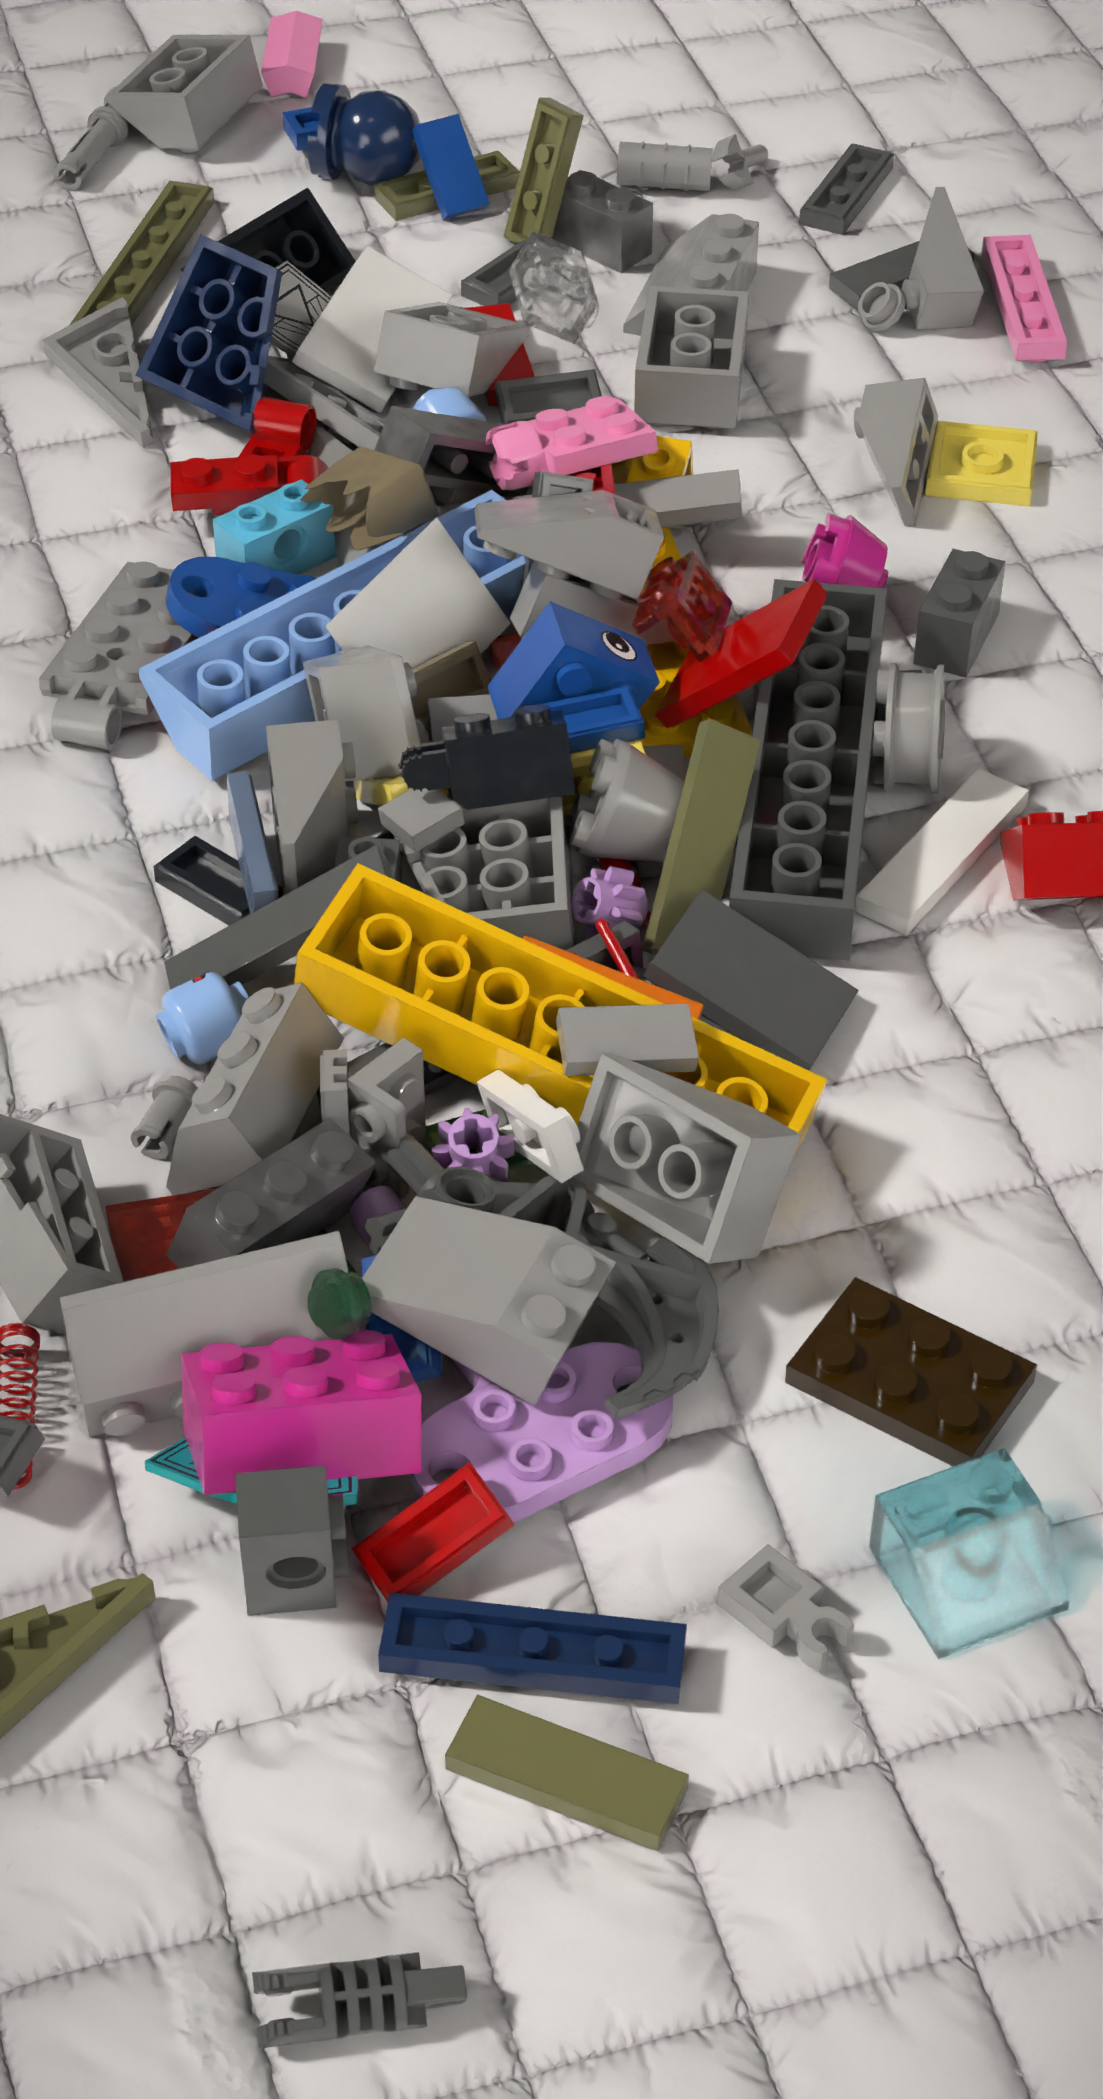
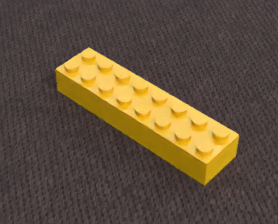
[294,863,827,1158]

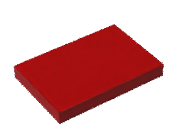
[654,578,827,729]

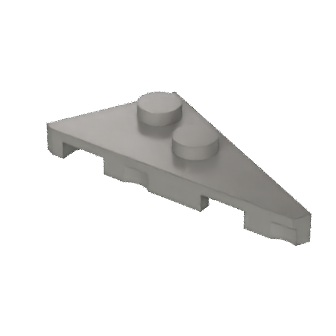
[42,297,154,448]

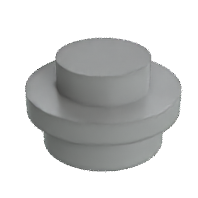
[858,282,906,332]

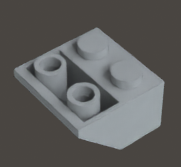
[303,645,429,782]

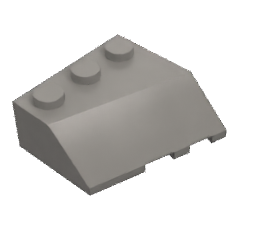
[393,796,576,951]

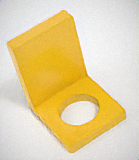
[626,436,693,483]

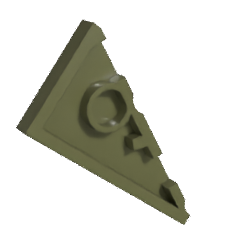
[0,1573,156,1739]

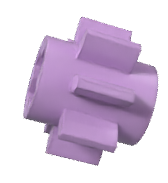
[571,866,648,939]
[432,1107,515,1182]

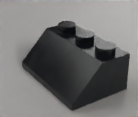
[180,187,356,293]

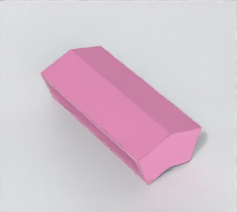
[261,10,323,98]

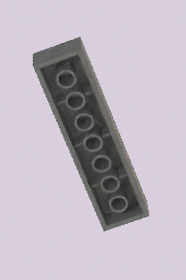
[729,579,888,961]

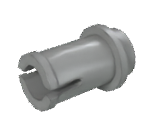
[130,1076,198,1160]

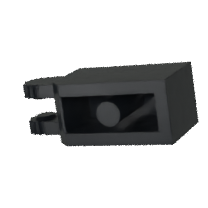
[398,705,576,810]

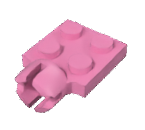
[486,396,658,490]

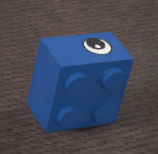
[487,601,660,719]

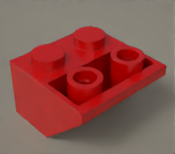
[1000,811,1103,901]

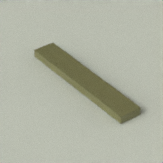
[70,180,214,326]

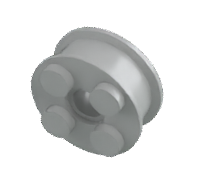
[873,663,945,794]

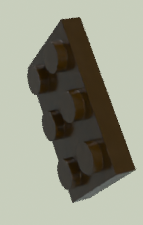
[785,1277,1037,1474]

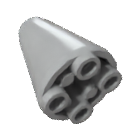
[567,739,739,863]

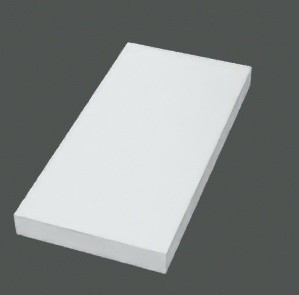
[292,245,452,413]

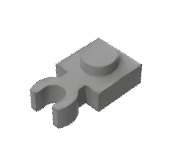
[717,1544,854,1671]

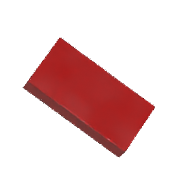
[351,1462,515,1602]

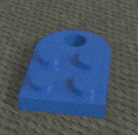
[165,557,316,638]

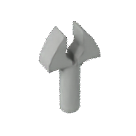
[712,134,768,190]

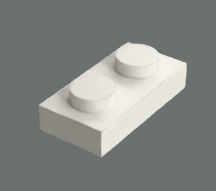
[477,1069,584,1183]

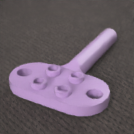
[349,1186,673,1522]

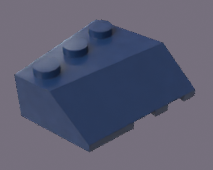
[135,234,283,434]

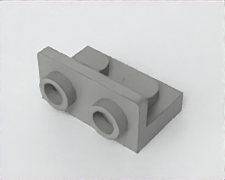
[348,1037,426,1199]

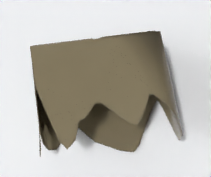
[300,446,438,551]

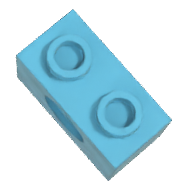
[213,479,336,575]

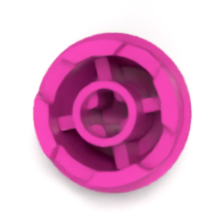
[801,513,888,588]

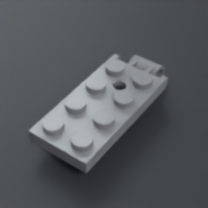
[39,562,201,750]

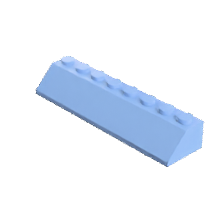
[139,490,526,781]

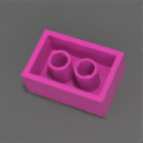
[181,1330,421,1495]

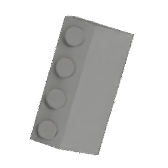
[59,1231,360,1437]

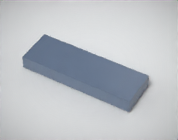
[227,771,278,914]

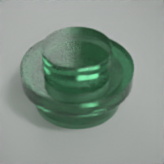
[307,1268,372,1340]

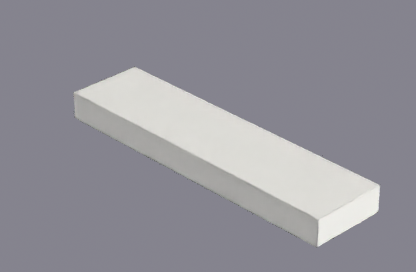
[855,768,1029,936]

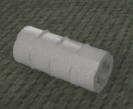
[616,141,713,192]

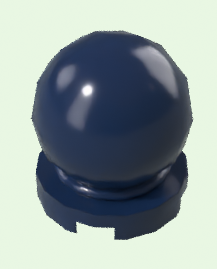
[307,83,420,185]

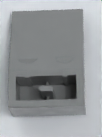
[474,490,664,600]

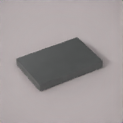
[643,889,859,1070]

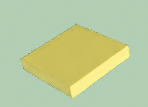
[925,421,1038,506]

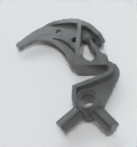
[365,1135,719,1419]

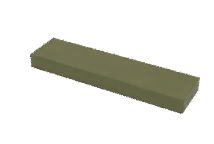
[642,719,761,955]

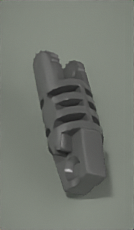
[252,1952,468,2049]

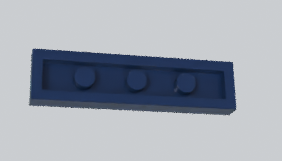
[378,1593,687,1704]

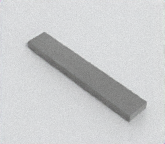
[435,469,743,528]

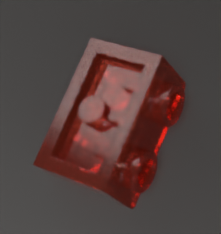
[632,550,733,662]

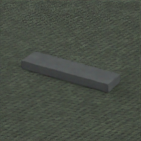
[164,845,393,990]

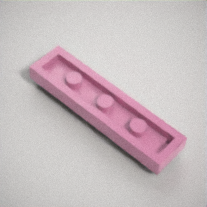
[981,235,1067,363]

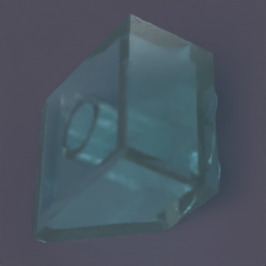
[869,1448,1070,1659]

